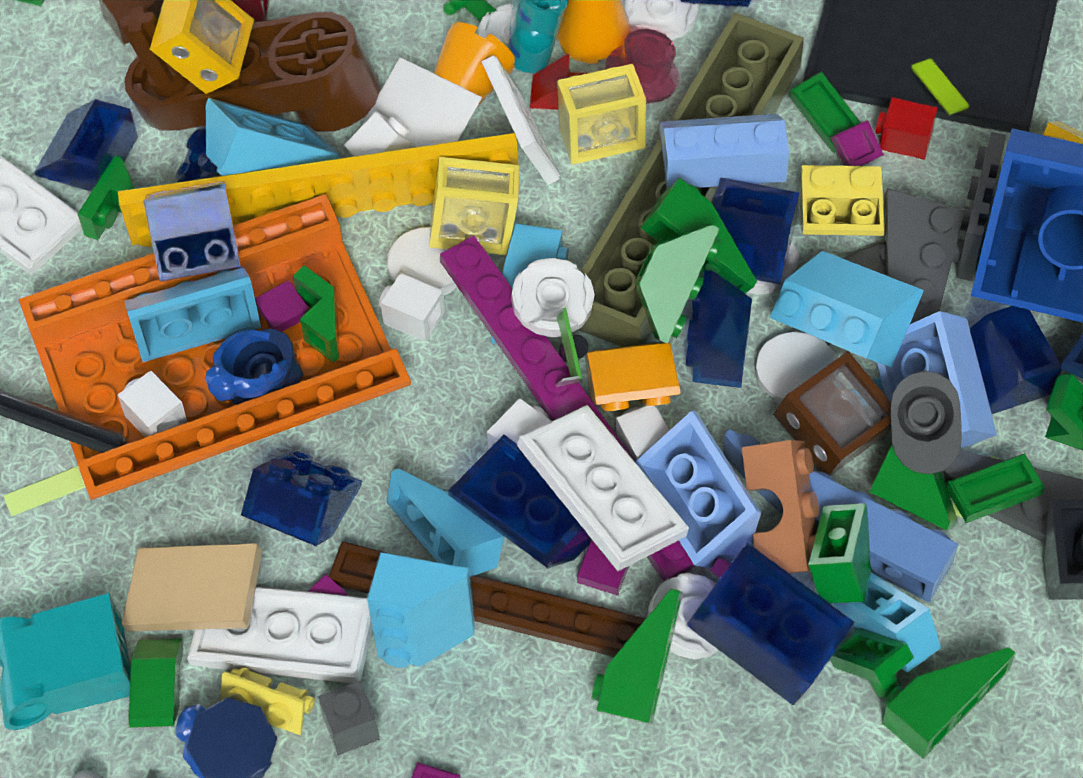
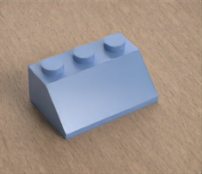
[659,114,789,189]
[877,311,997,449]
[635,411,761,568]

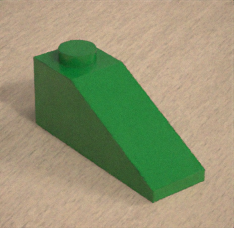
[640,178,757,302]
[592,589,683,723]
[882,647,1016,759]

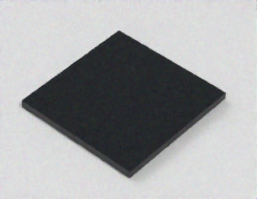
[802,0,1058,133]

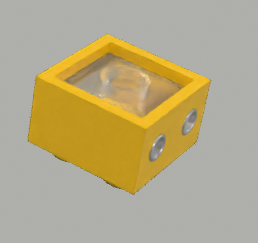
[150,0,254,94]

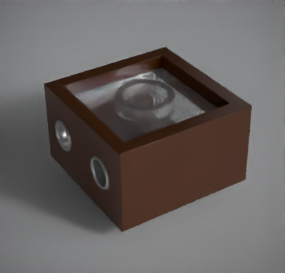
[773,351,891,476]

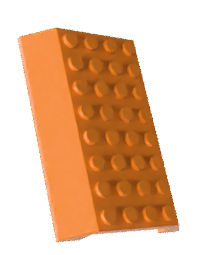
[18,194,411,500]

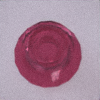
[605,28,679,104]

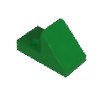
[77,155,135,240]
[1045,374,1083,450]

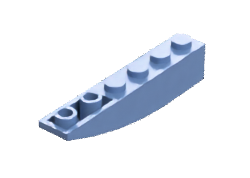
[723,429,958,603]

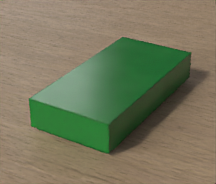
[789,72,861,153]
[946,453,1045,523]

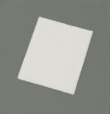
[360,57,482,147]

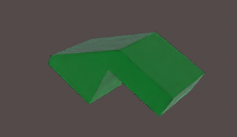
[293,265,339,363]
[128,638,183,728]

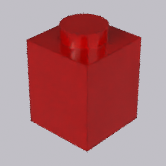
[875,98,937,160]

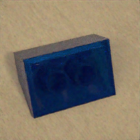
[448,435,592,568]
[686,543,855,706]

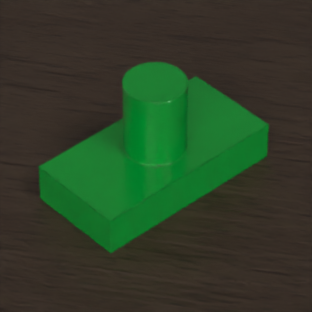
[827,628,914,698]

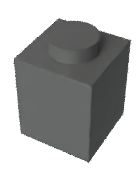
[318,681,380,756]

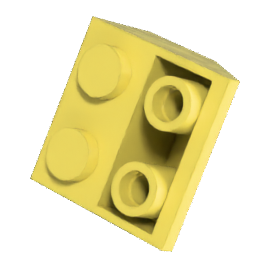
[799,165,884,236]

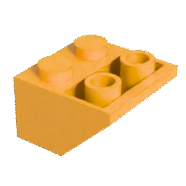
[585,342,681,411]

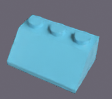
[206,98,340,176]
[770,251,924,368]
[124,267,261,362]
[367,552,475,668]

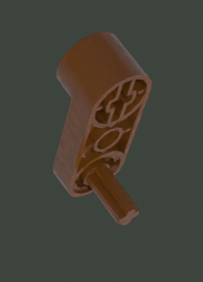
[120,6,380,132]

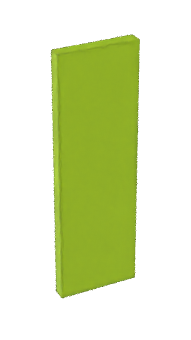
[911,58,969,115]

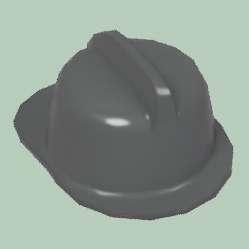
[891,371,962,474]

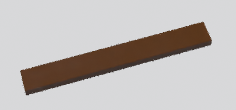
[329,541,646,657]

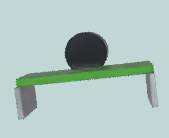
[540,308,588,387]

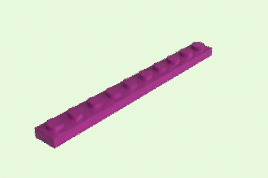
[440,235,696,581]

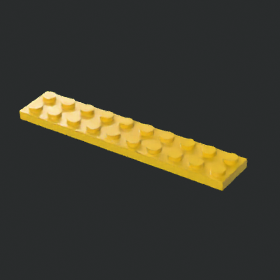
[118,133,518,247]

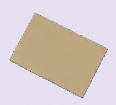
[121,543,263,631]

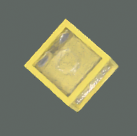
[557,64,646,165]
[429,157,519,255]

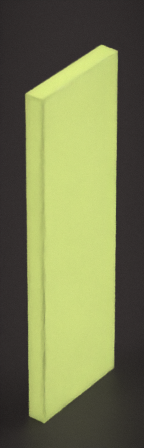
[3,466,86,517]

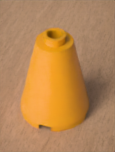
[557,0,631,64]
[434,22,516,105]

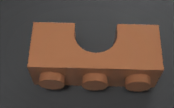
[742,440,819,577]

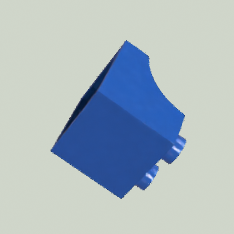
[971,128,1083,322]

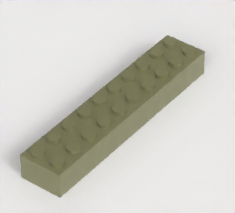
[578,12,804,347]

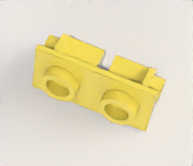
[220,667,315,735]

